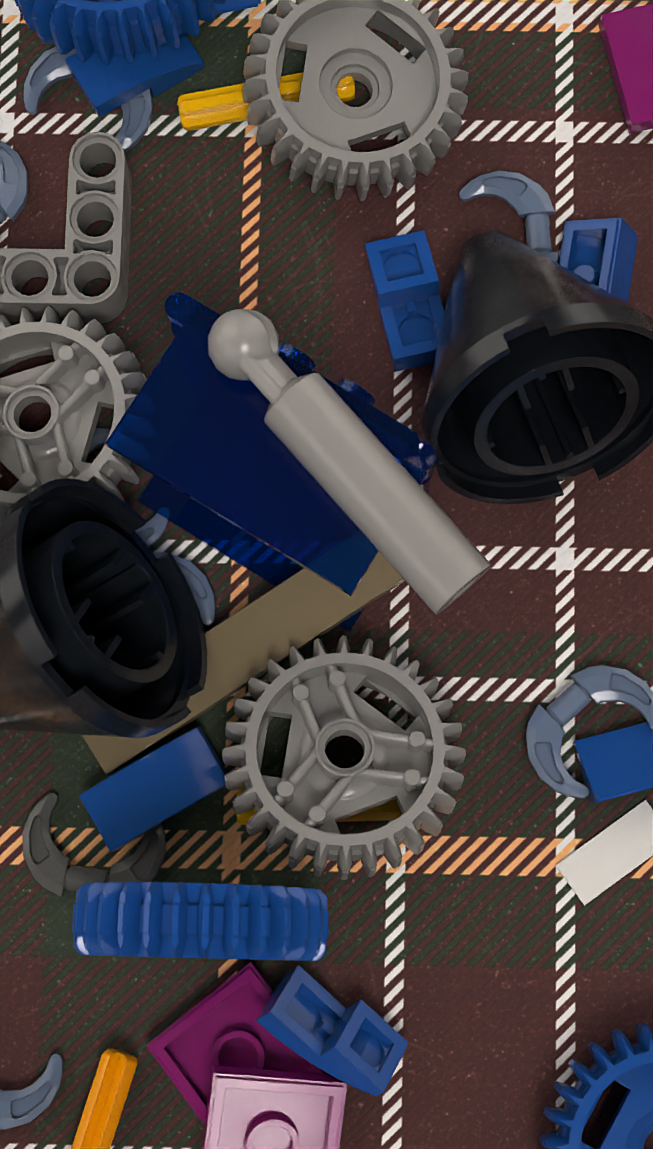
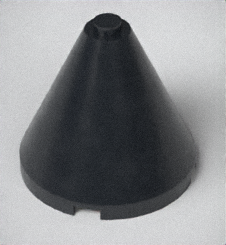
[421,231,653,504]
[0,478,207,738]

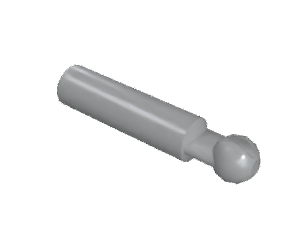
[208,309,491,615]

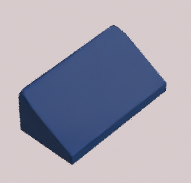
[558,218,637,303]
[573,722,653,804]

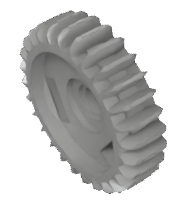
[242,0,469,202]
[0,306,156,525]
[222,635,466,880]

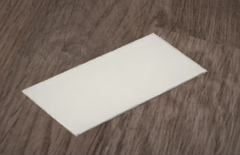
[555,800,653,906]

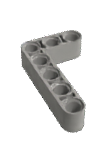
[0,131,132,323]

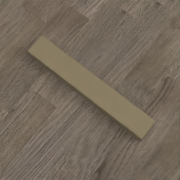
[82,531,405,775]

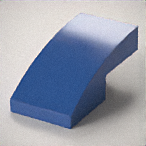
[65,32,205,118]
[365,230,445,372]
[79,727,227,852]
[256,965,409,1096]

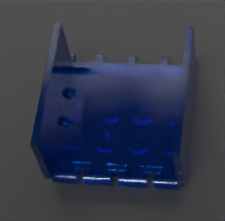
[105,292,437,633]

